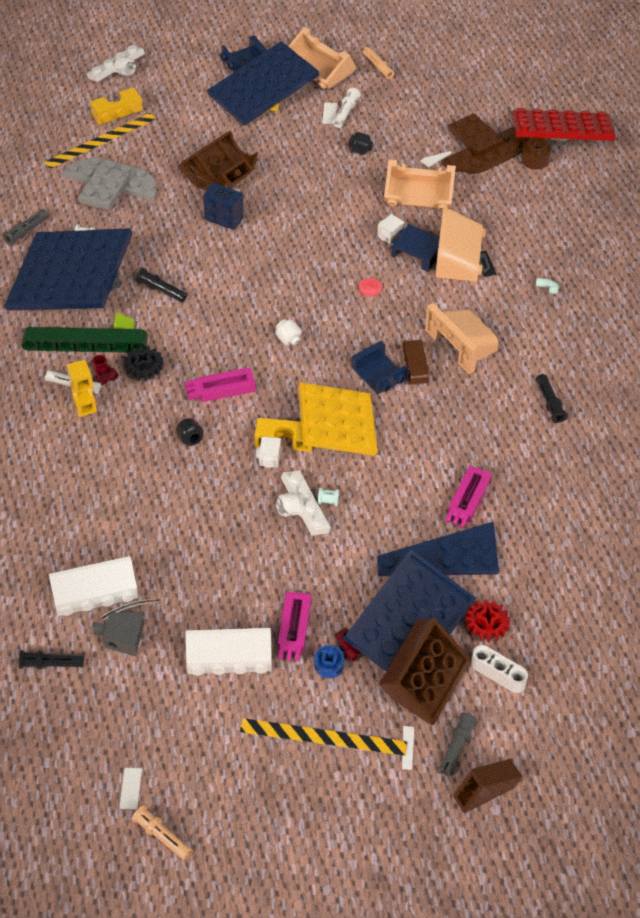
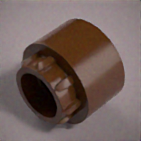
[521,138,551,170]

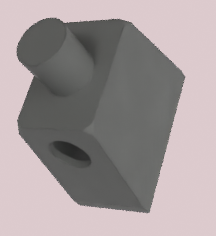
[93,612,144,656]

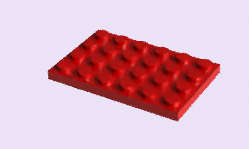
[512,108,616,141]

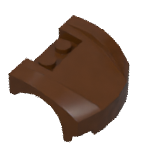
[178,130,258,191]

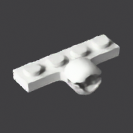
[86,45,145,82]
[276,471,331,536]

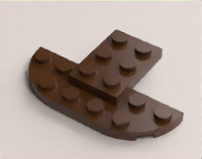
[441,113,526,174]

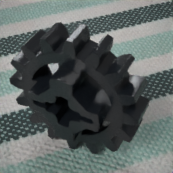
[123,346,164,381]

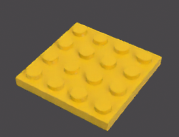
[298,382,378,456]

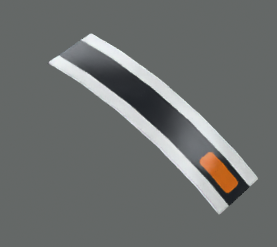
[101,599,159,620]

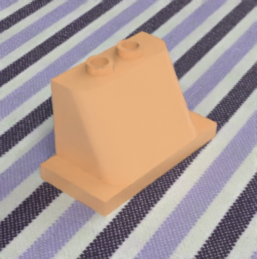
[425,303,498,374]

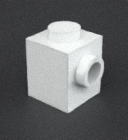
[377,214,404,244]
[256,437,281,468]

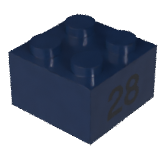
[203,183,244,230]

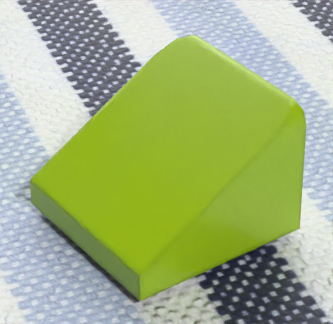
[114,313,134,329]

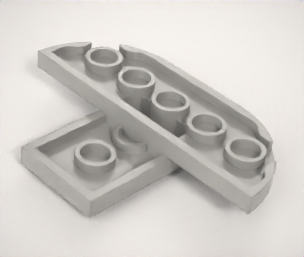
[62,157,157,210]

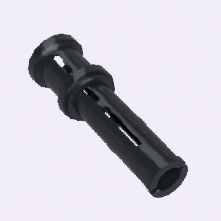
[136,268,187,303]
[536,374,568,423]
[19,650,84,669]

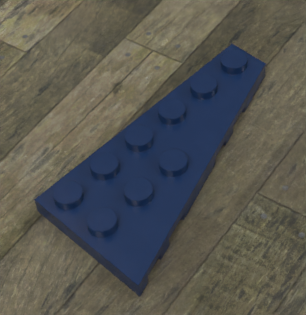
[377,522,499,576]

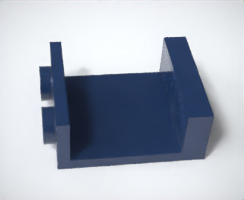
[220,35,267,73]
[391,224,440,272]
[351,341,408,395]

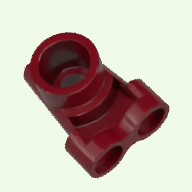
[90,355,119,385]
[335,627,363,662]

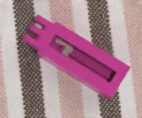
[184,368,256,402]
[445,465,492,528]
[278,591,312,661]

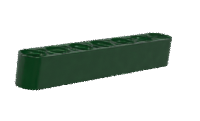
[21,327,148,353]

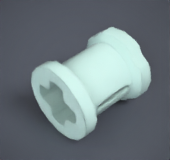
[318,487,339,506]

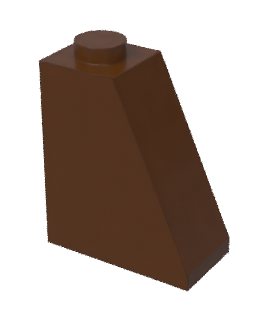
[453,759,522,813]

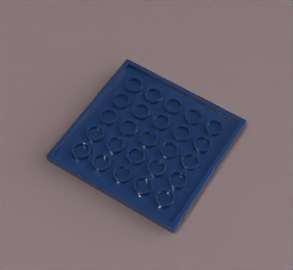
[4,228,133,310]

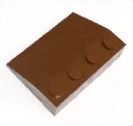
[378,618,471,725]

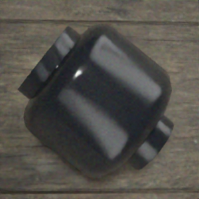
[348,132,373,155]
[176,418,204,446]

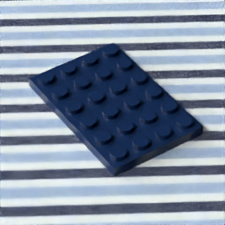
[207,41,320,126]
[343,549,476,671]

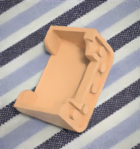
[288,27,356,90]
[384,160,456,211]
[436,208,486,281]

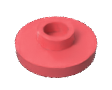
[359,278,382,297]

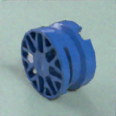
[315,645,344,678]

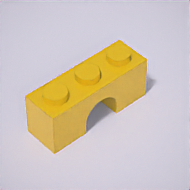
[90,87,143,125]
[67,360,97,417]
[255,418,312,452]

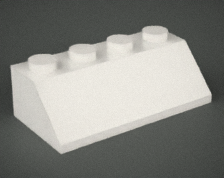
[49,556,138,616]
[186,628,272,676]

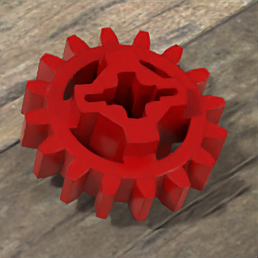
[465,599,510,643]

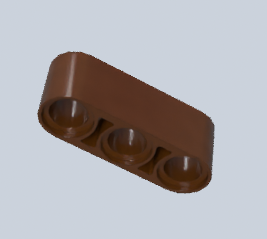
[403,340,429,385]

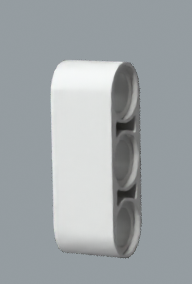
[471,645,528,693]

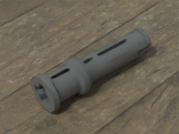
[2,209,49,246]
[438,713,478,777]

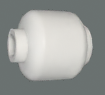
[276,319,302,346]

